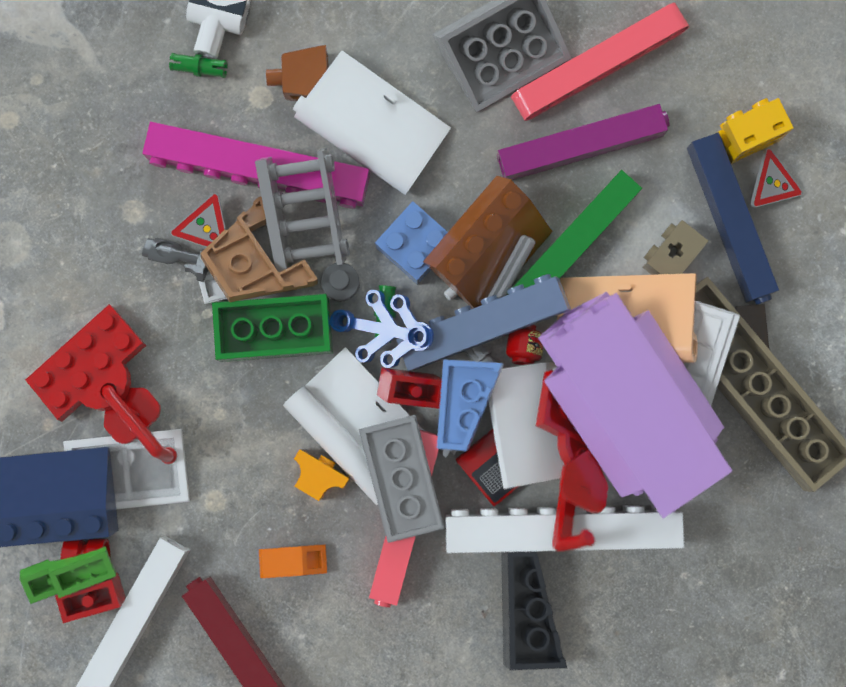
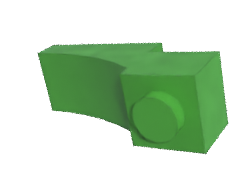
[20,547,116,604]

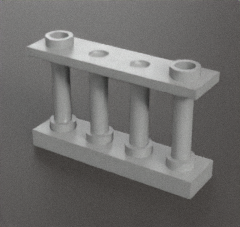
[255,148,350,272]

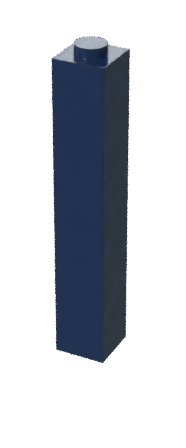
[687,132,779,305]

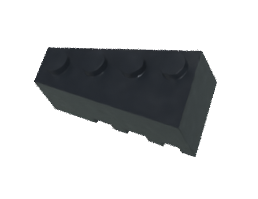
[501,551,567,670]

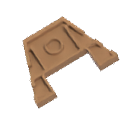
[200,196,318,302]

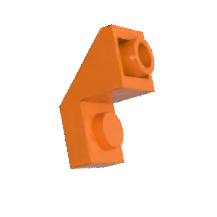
[259,544,327,578]

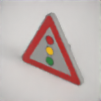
[750,148,802,208]
[170,193,226,247]

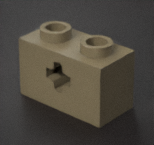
[642,220,708,275]

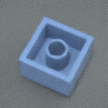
[375,201,448,285]

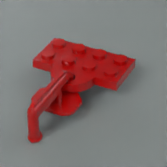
[25,304,177,464]
[536,370,608,552]

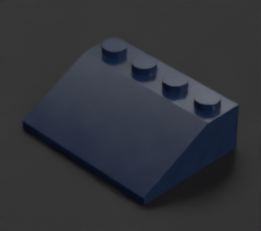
[0,446,119,547]

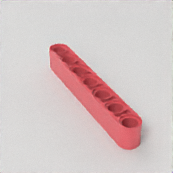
[511,3,689,121]

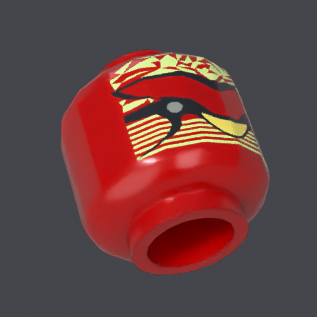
[506,325,544,366]

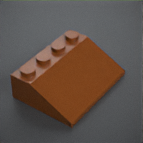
[423,176,553,309]

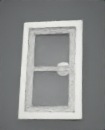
[63,429,190,509]

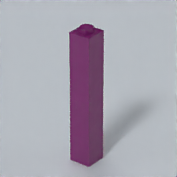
[497,104,670,180]

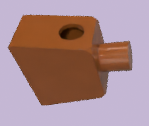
[266,45,329,101]

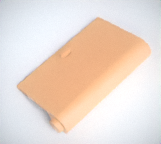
[557,273,698,363]

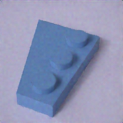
[437,360,504,451]

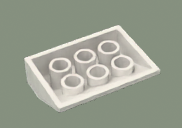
[488,362,564,489]

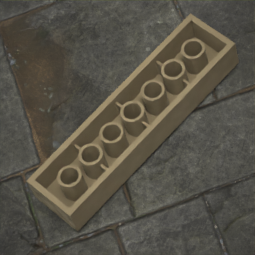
[695,276,846,492]

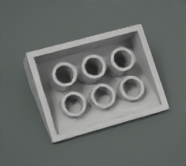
[432,0,571,112]

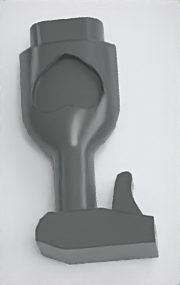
[142,238,208,282]

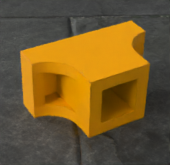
[294,449,351,501]

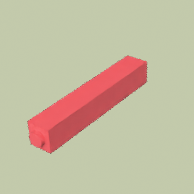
[369,430,439,608]

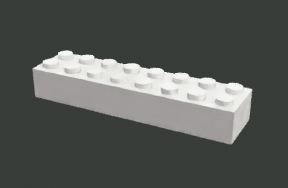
[445,505,684,553]

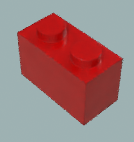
[377,367,442,409]
[55,572,126,624]

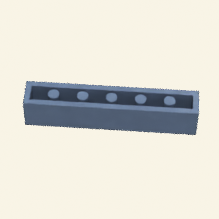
[396,274,571,371]

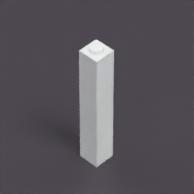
[76,536,190,687]

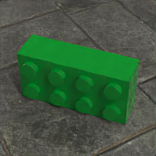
[212,294,333,362]

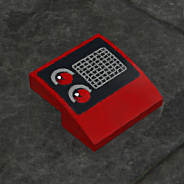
[455,429,519,507]

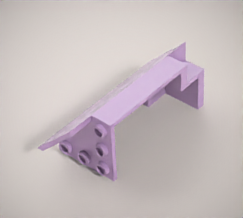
[538,292,732,519]

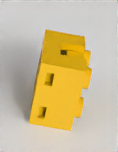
[717,98,794,164]

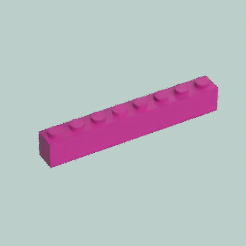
[142,121,370,209]

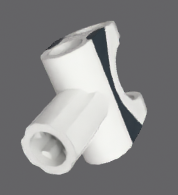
[186,0,251,59]

